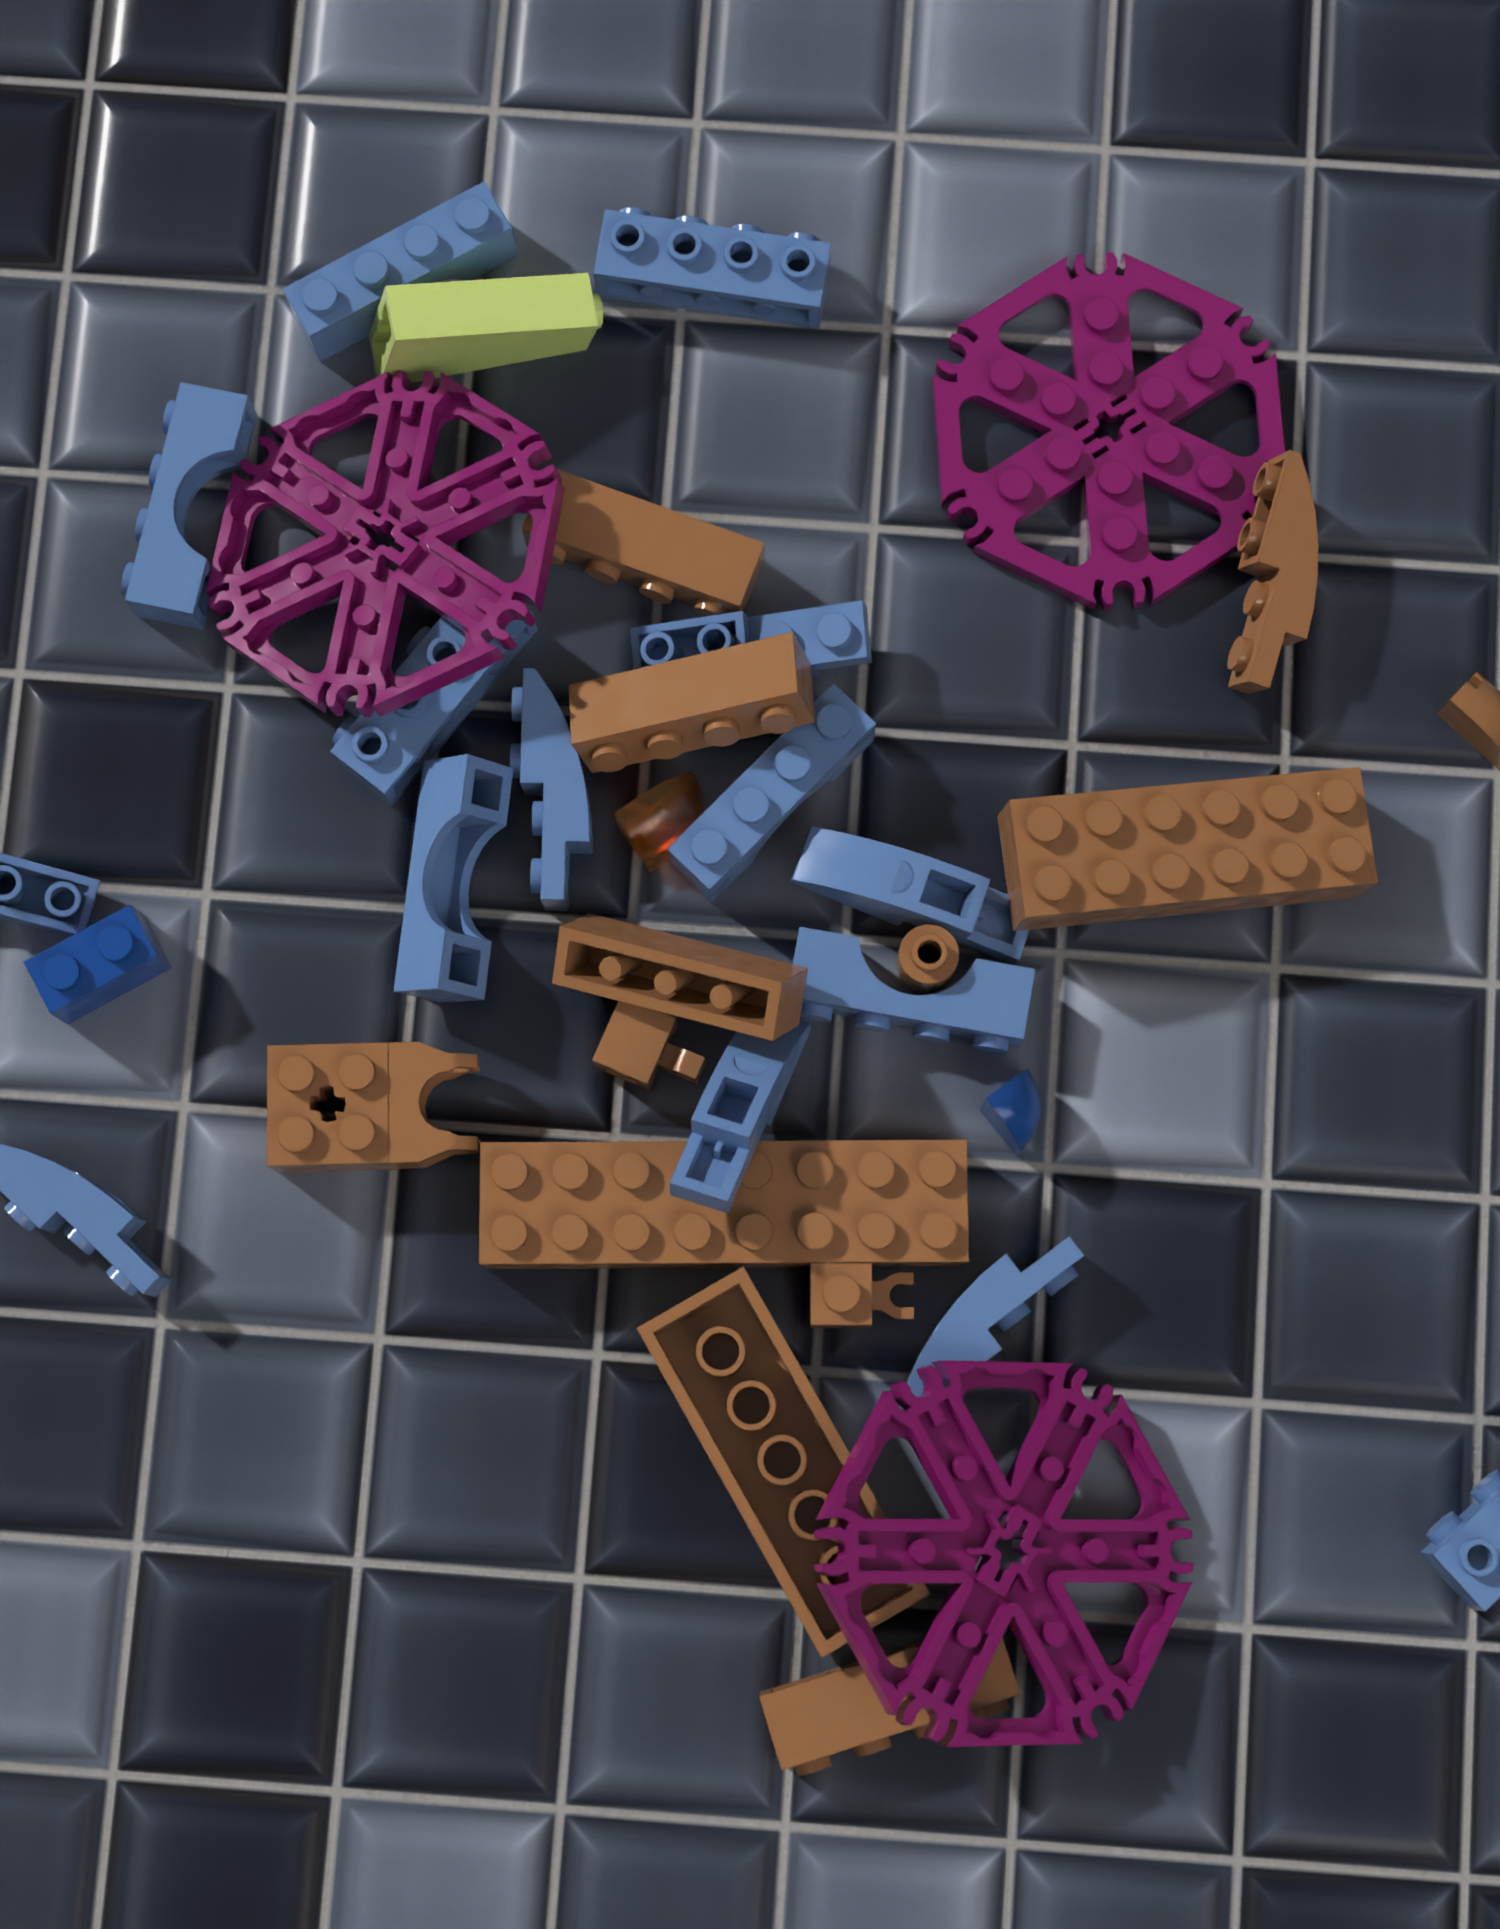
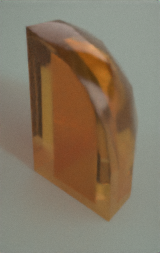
[614,772,703,873]

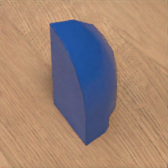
[980,1069,1042,1156]

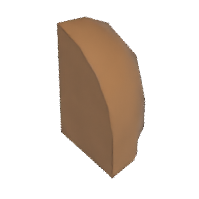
[1437,671,1500,771]

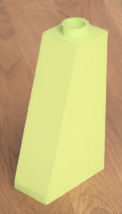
[369,273,603,383]

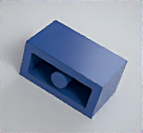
[24,905,172,1024]

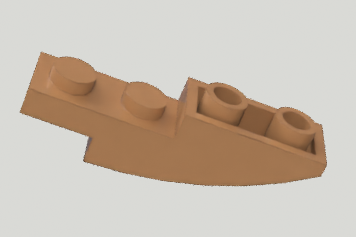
[1227,450,1318,694]

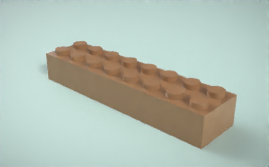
[479,1140,969,1269]

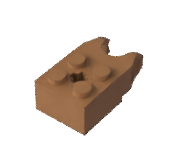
[267,1042,481,1173]

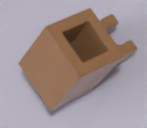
[592,1001,706,1091]
[810,1263,914,1328]

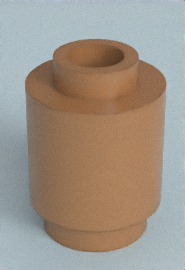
[897,924,959,993]

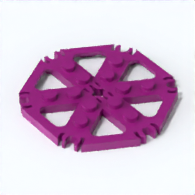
[932,252,1285,611]
[206,371,565,717]
[814,1360,1193,1747]

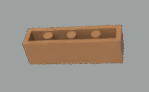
[522,466,765,617]
[569,632,815,773]
[552,914,808,1041]
[759,1637,1020,1776]

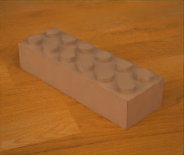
[997,767,1378,931]
[637,1266,930,1658]

